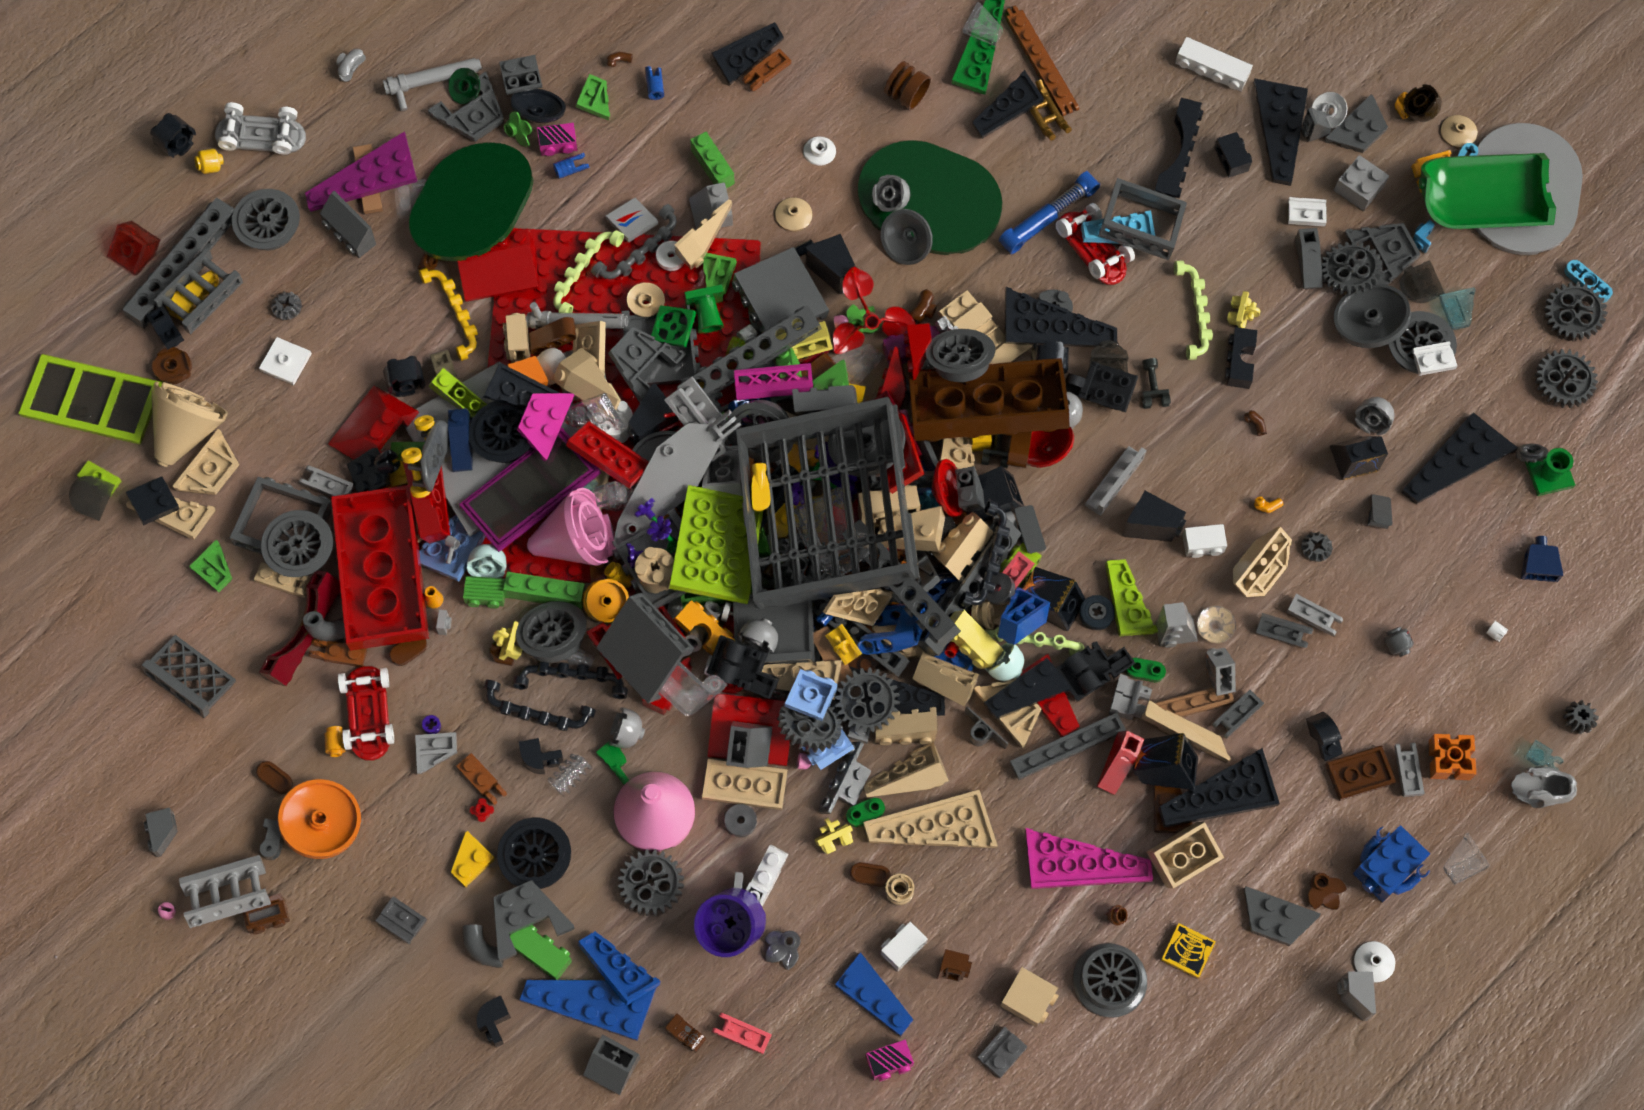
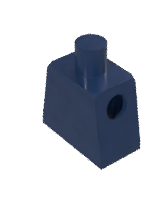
[1521,536,1563,582]

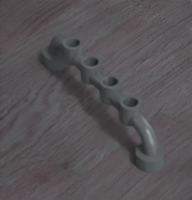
[591,204,677,279]

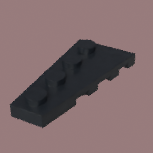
[712,22,784,86]
[972,70,1044,139]
[482,363,559,408]
[984,658,1072,720]

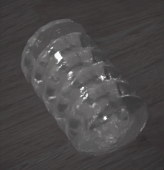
[547,754,592,797]

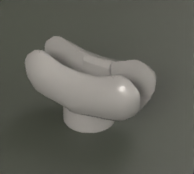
[337,49,366,82]

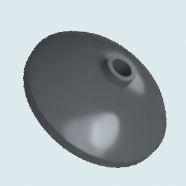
[881,209,932,265]

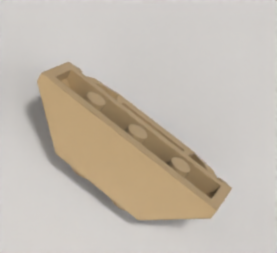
[1233,527,1292,597]

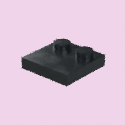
[126,476,180,526]

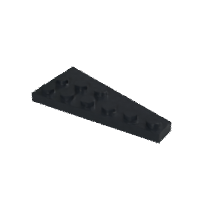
[1401,412,1518,504]
[1159,748,1280,828]

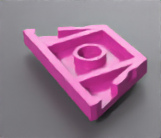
[517,393,574,461]

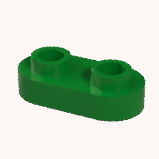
[1126,658,1166,683]
[846,798,885,827]

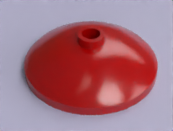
[1027,427,1074,468]
[932,459,964,517]

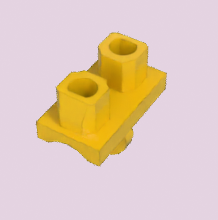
[825,624,862,665]

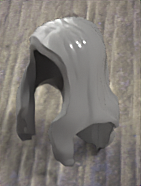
[1511,766,1577,808]

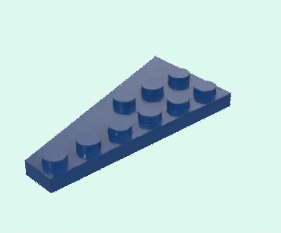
[520,980,657,1041]

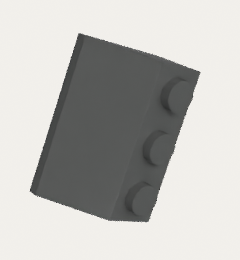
[320,191,376,258]

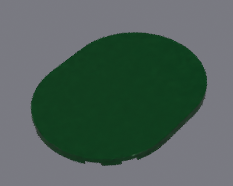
[858,140,1002,255]
[409,142,533,261]

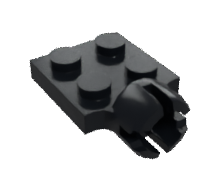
[347,448,401,493]

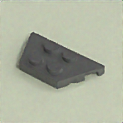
[1325,94,1388,153]
[1244,886,1321,946]

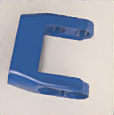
[858,604,925,655]

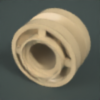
[971,602,996,630]
[885,874,914,905]

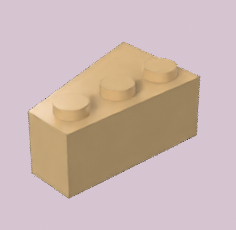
[878,506,945,552]
[931,512,994,580]
[913,653,979,707]
[875,707,937,745]

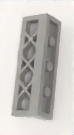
[1085,446,1147,516]

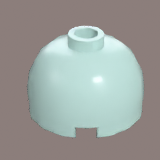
[467,544,507,578]
[985,643,1024,681]

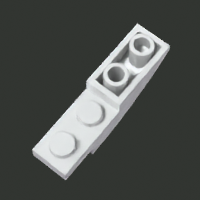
[731,845,789,919]

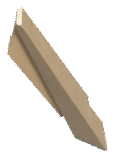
[1141,700,1230,763]

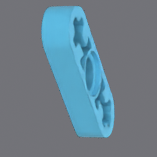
[1564,260,1613,303]

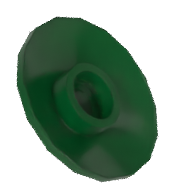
[448,68,480,104]

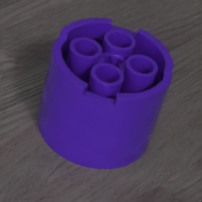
[694,888,766,957]

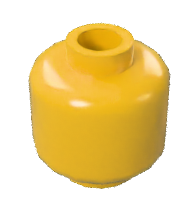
[194,149,224,174]

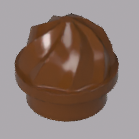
[1106,905,1128,926]

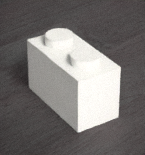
[1182,524,1227,558]
[881,922,928,971]

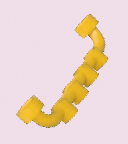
[419,268,478,361]

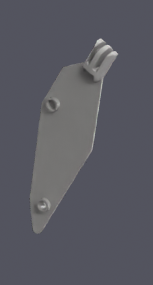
[614,410,741,545]

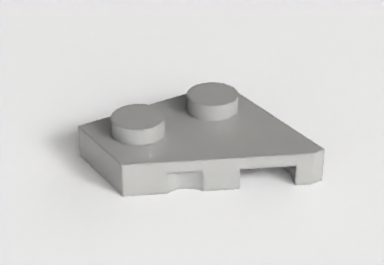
[415,732,457,774]

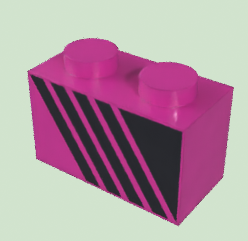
[537,123,578,156]
[865,1039,914,1082]

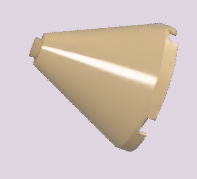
[151,382,228,467]

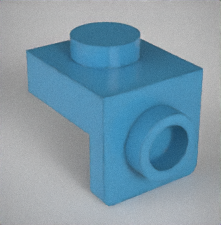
[1413,220,1435,253]

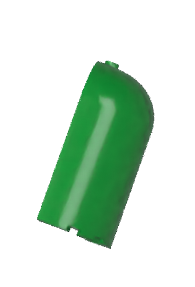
[1419,153,1556,229]

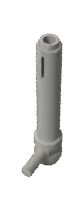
[383,58,482,111]
[526,302,628,330]

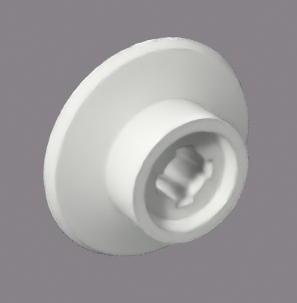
[803,137,836,166]

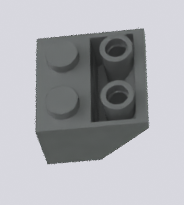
[499,55,543,95]
[726,721,773,768]
[583,1034,640,1095]

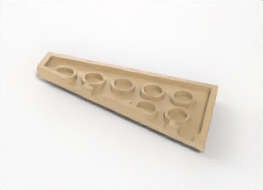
[863,790,998,848]

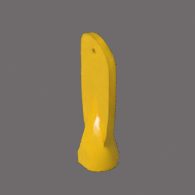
[751,463,770,511]

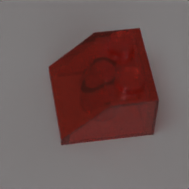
[107,221,160,275]

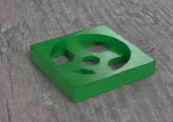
[651,305,696,348]

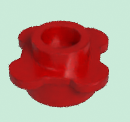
[470,798,494,822]

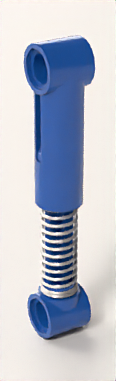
[998,171,1100,254]

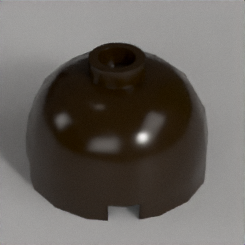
[1404,84,1442,122]

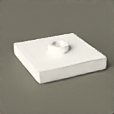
[259,337,312,385]

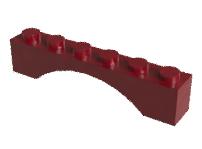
[259,570,341,686]

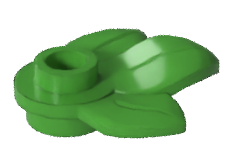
[504,112,532,147]
[846,304,882,334]

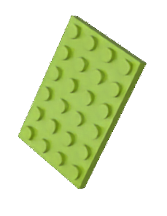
[669,485,763,604]

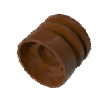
[884,61,931,110]

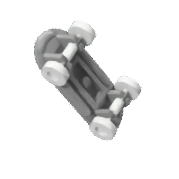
[215,102,306,155]

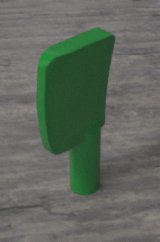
[596,741,630,785]

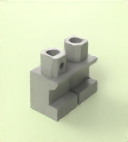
[1109,674,1152,720]

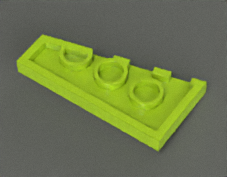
[1105,559,1158,637]

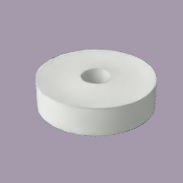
[656,241,685,271]

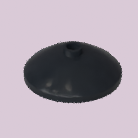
[511,89,566,123]

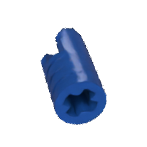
[645,66,664,100]
[553,152,590,179]

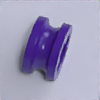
[422,715,441,734]

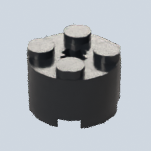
[150,113,196,158]
[1031,340,1069,374]
[383,356,426,397]

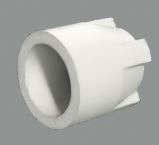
[737,324,758,345]
[1486,621,1508,642]

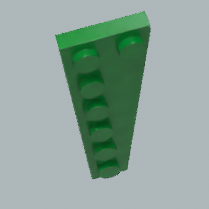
[952,0,1005,95]

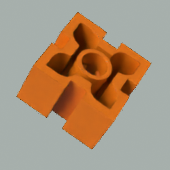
[1428,734,1476,780]

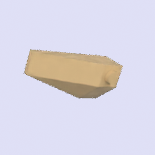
[674,199,732,270]
[552,348,621,417]
[823,589,893,626]
[864,742,949,797]

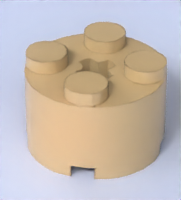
[635,547,674,594]

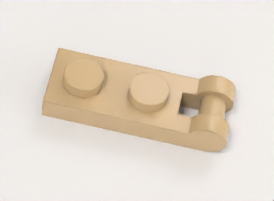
[254,562,311,598]

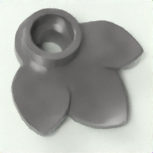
[764,931,801,970]

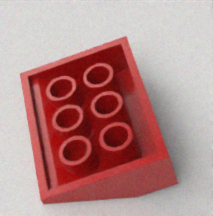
[458,228,539,302]
[708,693,791,766]

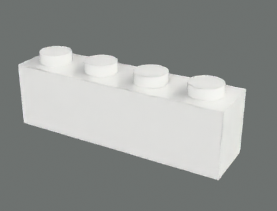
[1175,37,1253,91]

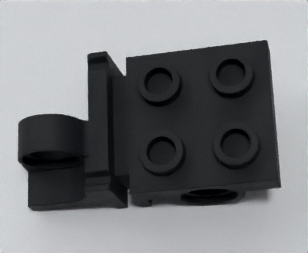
[1065,361,1138,413]
[706,635,779,699]
[1056,641,1135,702]

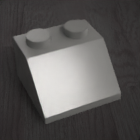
[689,183,733,230]
[1337,972,1376,1021]

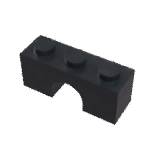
[1224,327,1258,389]

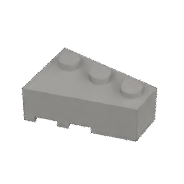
[1156,602,1198,648]

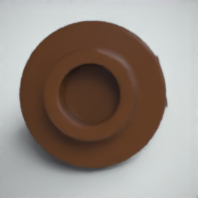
[417,253,438,270]

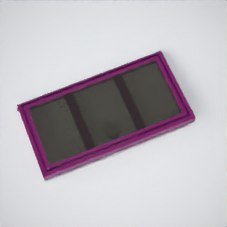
[459,427,601,552]

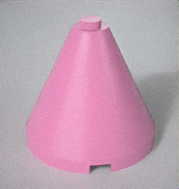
[527,488,614,566]
[614,772,695,852]

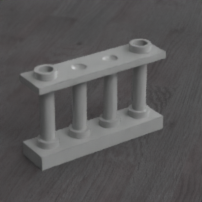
[664,376,731,461]
[179,855,271,928]

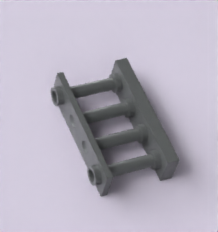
[154,248,243,335]

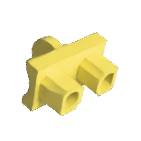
[1227,291,1260,328]
[493,621,522,661]
[814,818,853,854]

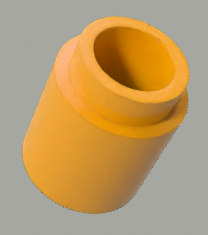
[324,726,346,757]

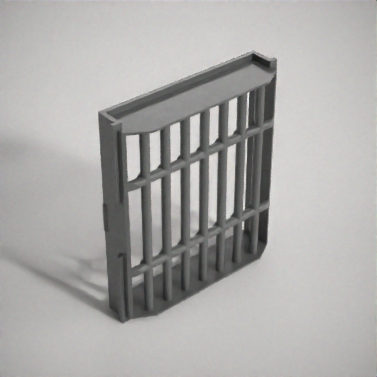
[736,397,920,611]

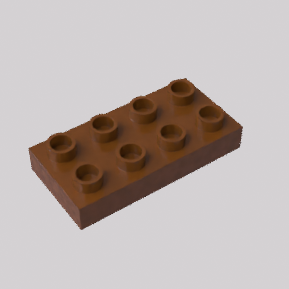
[909,358,1070,442]

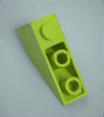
[428,368,487,418]

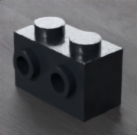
[1214,132,1252,178]

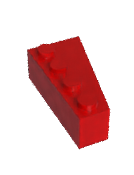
[403,454,451,543]

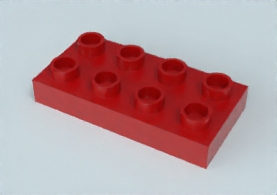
[331,485,429,651]

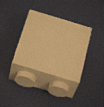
[503,313,530,363]
[1000,967,1059,1027]

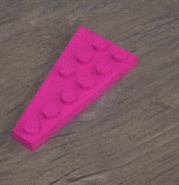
[1025,828,1153,889]

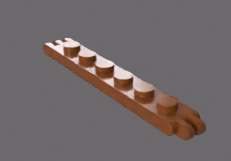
[1005,5,1079,116]

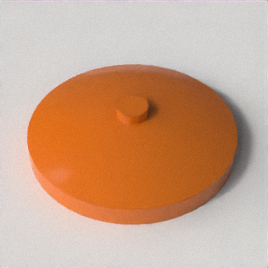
[278,779,361,859]

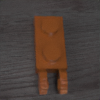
[742,48,791,92]
[308,639,367,667]
[456,753,507,805]

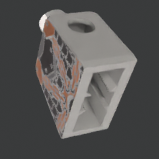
[1206,648,1236,696]

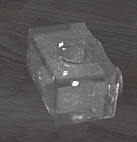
[594,481,634,512]

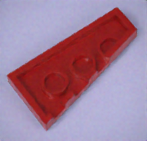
[1017,654,1080,738]

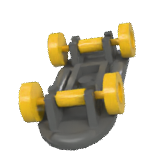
[401,415,450,498]

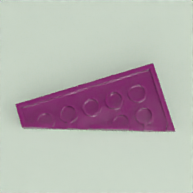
[305,131,418,212]

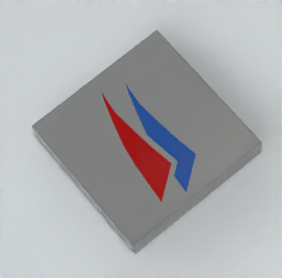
[606,198,658,243]

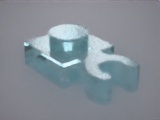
[1524,740,1564,770]

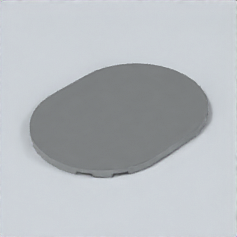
[1475,123,1583,255]

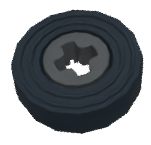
[1079,595,1115,630]

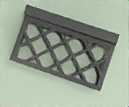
[142,635,236,718]

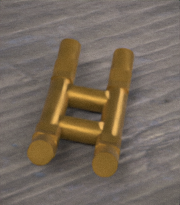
[1030,79,1072,141]

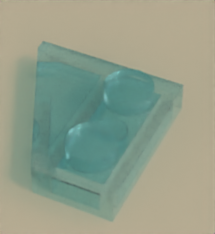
[1439,287,1476,330]

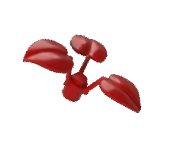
[833,266,915,354]

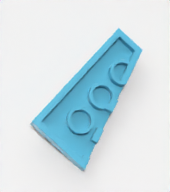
[1081,210,1155,244]

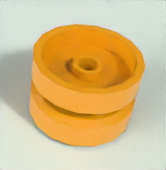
[582,579,629,623]

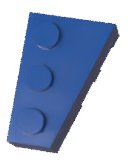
[998,587,1050,645]

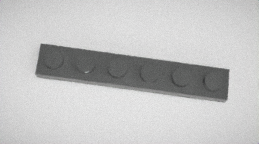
[1010,713,1126,781]

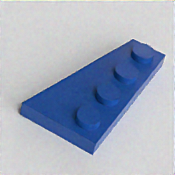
[578,931,661,1006]
[835,952,913,1037]

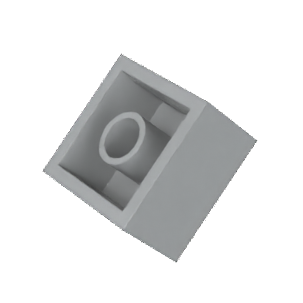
[1334,155,1389,211]

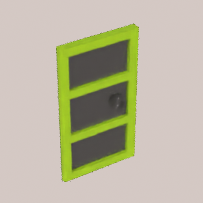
[19,354,162,445]

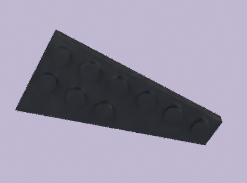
[1253,78,1308,186]
[1005,287,1117,348]
[829,666,945,718]

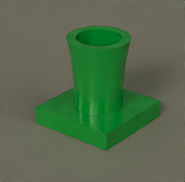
[685,284,724,334]
[1525,448,1576,496]

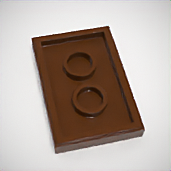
[1325,745,1396,801]

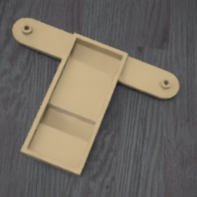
[938,290,1032,364]

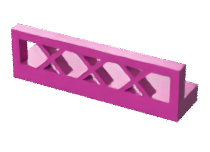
[734,363,813,400]

